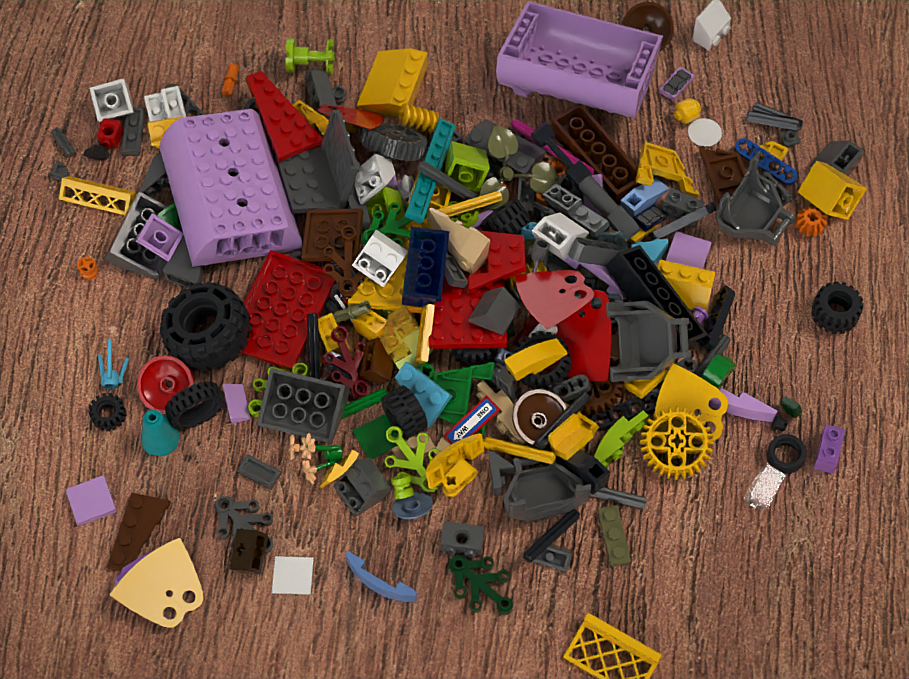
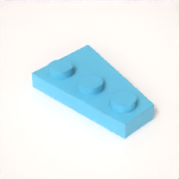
[395,362,452,428]

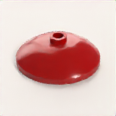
[137,355,194,414]

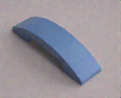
[346,551,418,602]

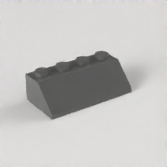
[464,119,547,182]

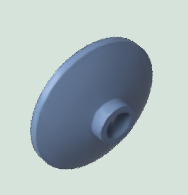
[392,493,433,519]

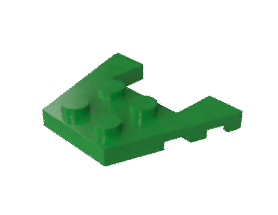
[433,362,495,439]

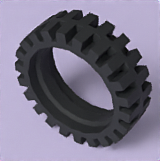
[513,331,572,390]
[165,381,226,430]

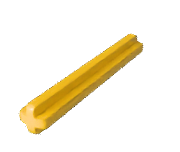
[436,191,502,217]
[483,437,556,464]

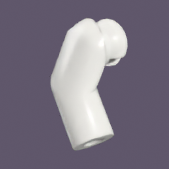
[529,323,558,338]

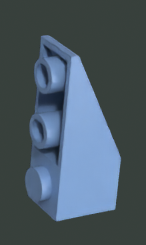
[620,178,669,220]

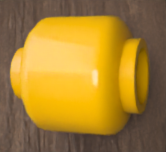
[673,98,701,124]

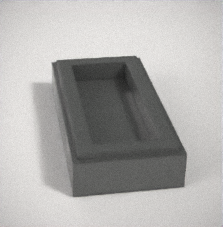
[237,454,282,490]

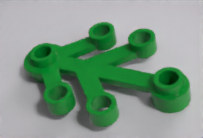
[362,202,428,247]

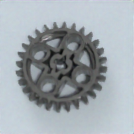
[360,122,427,161]

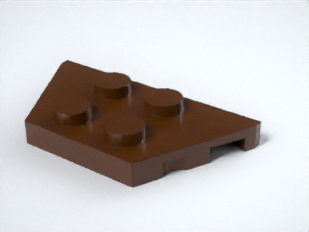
[699,146,747,205]

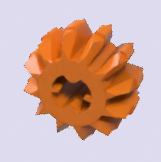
[795,206,827,238]

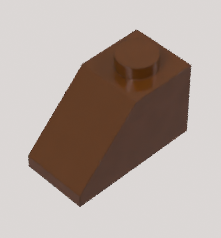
[360,337,393,385]

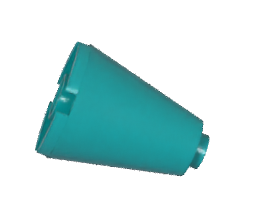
[140,410,180,456]

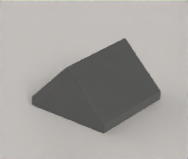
[468,287,520,336]

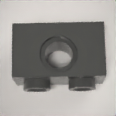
[440,521,484,558]

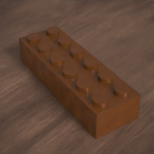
[551,103,642,205]

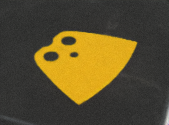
[653,363,728,447]
[110,538,203,628]

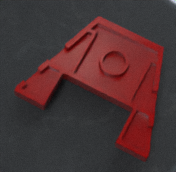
[469,230,527,294]

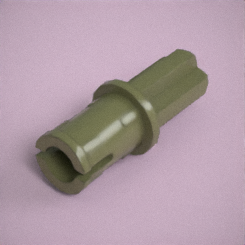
[333,301,371,323]

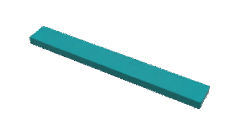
[404,118,456,224]

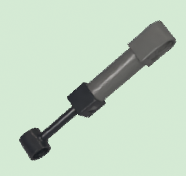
[530,122,640,242]

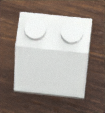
[692,0,731,50]
[89,79,134,122]

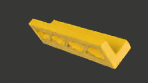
[59,176,137,215]

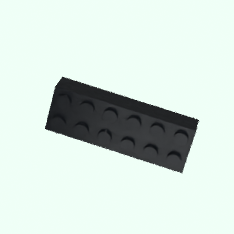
[605,245,708,352]

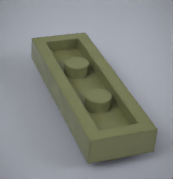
[597,505,631,568]

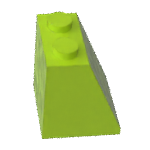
[444,141,489,194]

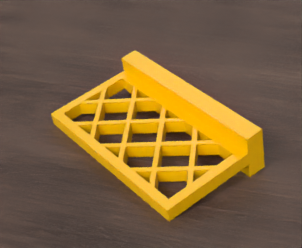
[563,613,662,679]

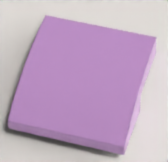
[666,231,712,269]

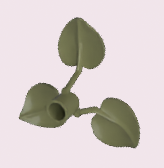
[479,126,559,210]

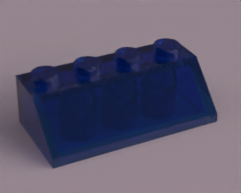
[401,226,449,307]

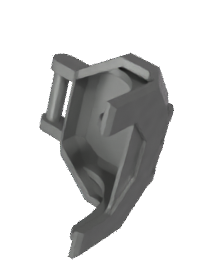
[716,151,796,246]
[606,301,691,382]
[503,450,591,522]

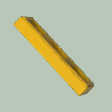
[415,304,435,365]

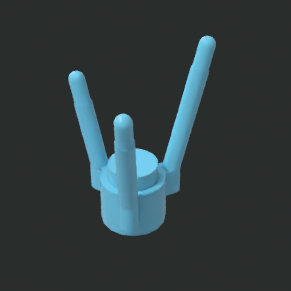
[98,339,129,389]

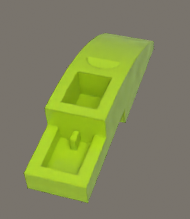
[594,410,649,468]

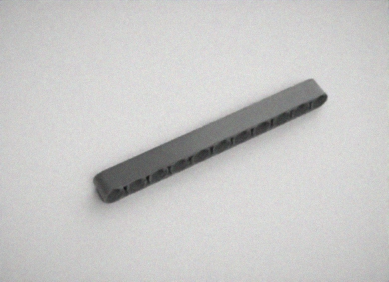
[305,69,370,231]

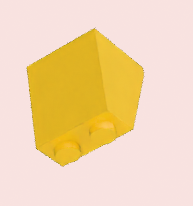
[798,161,867,220]

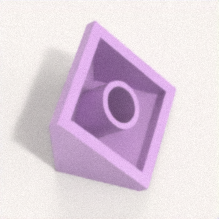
[136,214,184,261]

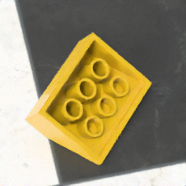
[356,48,428,118]

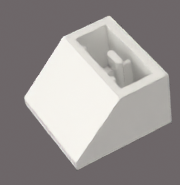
[354,154,395,205]
[532,213,589,260]
[352,230,407,287]

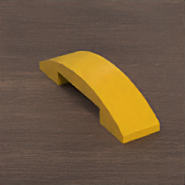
[426,433,485,490]

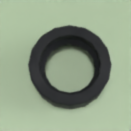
[766,434,807,474]

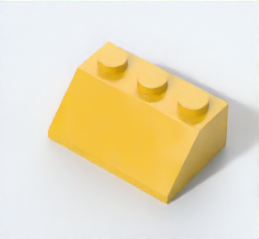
[658,259,715,314]

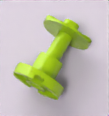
[286,38,335,74]

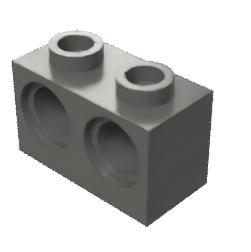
[662,187,705,228]

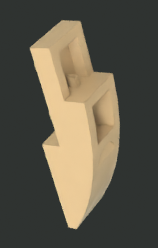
[477,381,526,446]

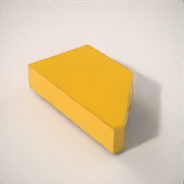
[751,141,789,163]

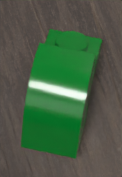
[701,354,737,390]

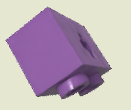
[813,424,845,474]

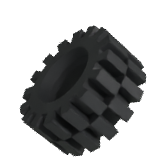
[88,393,127,431]

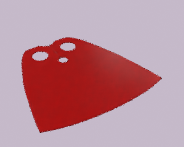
[545,290,612,381]

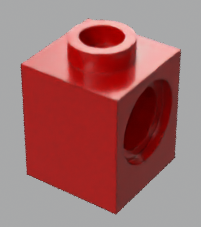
[97,118,124,149]

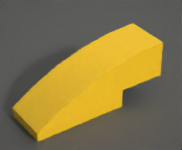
[504,338,568,381]

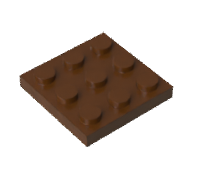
[301,209,364,262]

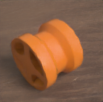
[77,256,99,280]

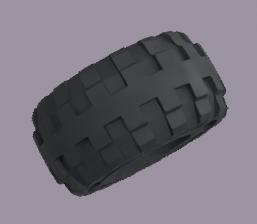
[160,282,251,372]

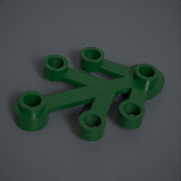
[449,555,513,615]

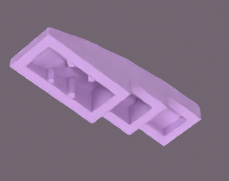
[708,388,777,422]

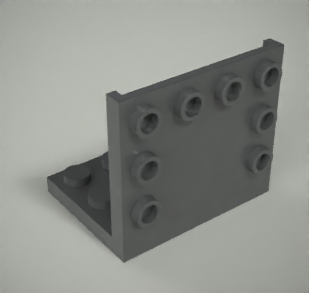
[274,110,360,214]

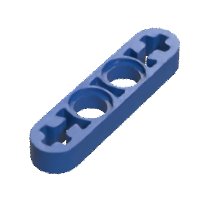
[735,138,797,185]

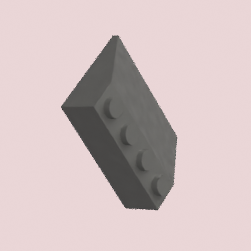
[104,191,168,280]
[257,368,350,444]

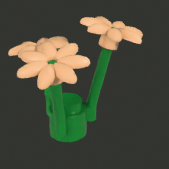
[289,433,343,484]

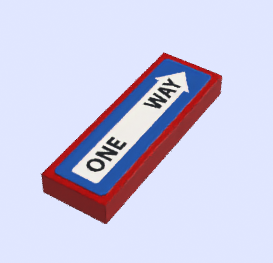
[444,395,501,444]

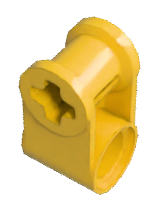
[442,458,478,497]

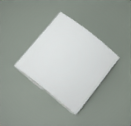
[144,86,186,121]

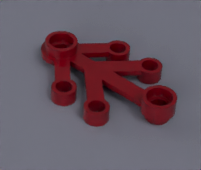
[322,326,369,399]

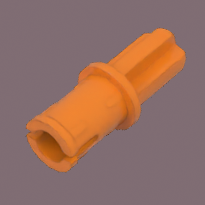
[222,64,239,97]

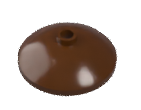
[622,2,674,52]
[512,389,567,448]

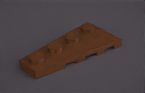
[107,492,171,572]

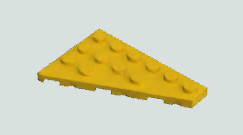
[348,216,434,313]

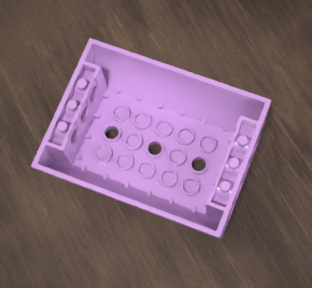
[496,1,663,118]
[159,109,302,267]

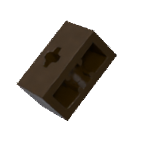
[229,529,268,575]

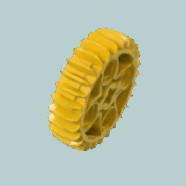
[640,406,714,480]

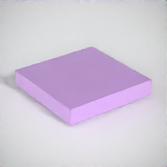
[65,475,117,526]

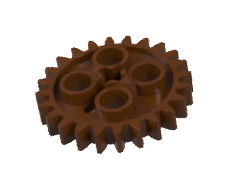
[561,361,624,415]

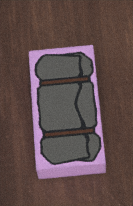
[659,67,695,101]

